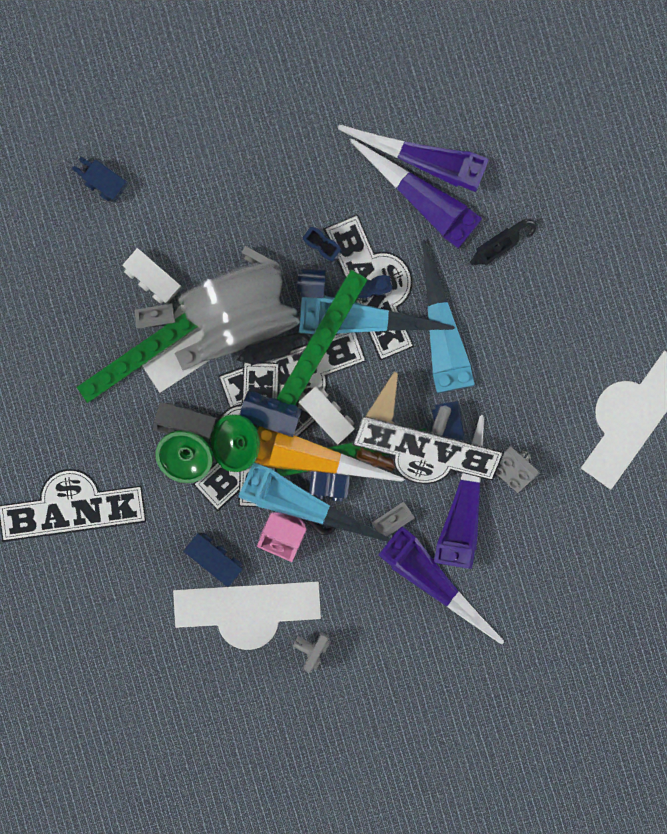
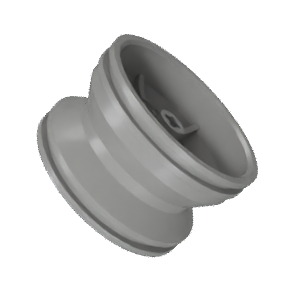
[178,261,300,361]

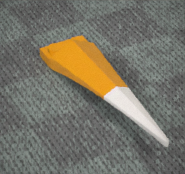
[254,426,405,482]

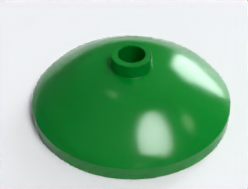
[211,414,260,472]
[155,430,213,483]

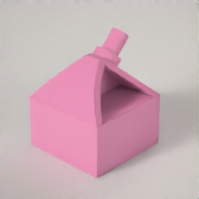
[257,512,307,562]

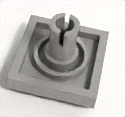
[496,446,539,493]
[293,632,330,673]

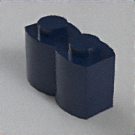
[302,227,342,262]
[297,269,326,299]
[356,275,392,301]
[309,471,350,502]

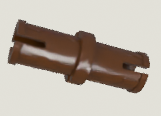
[357,448,395,471]

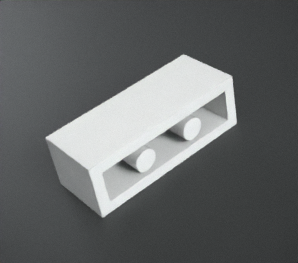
[122,248,182,304]
[299,386,355,445]

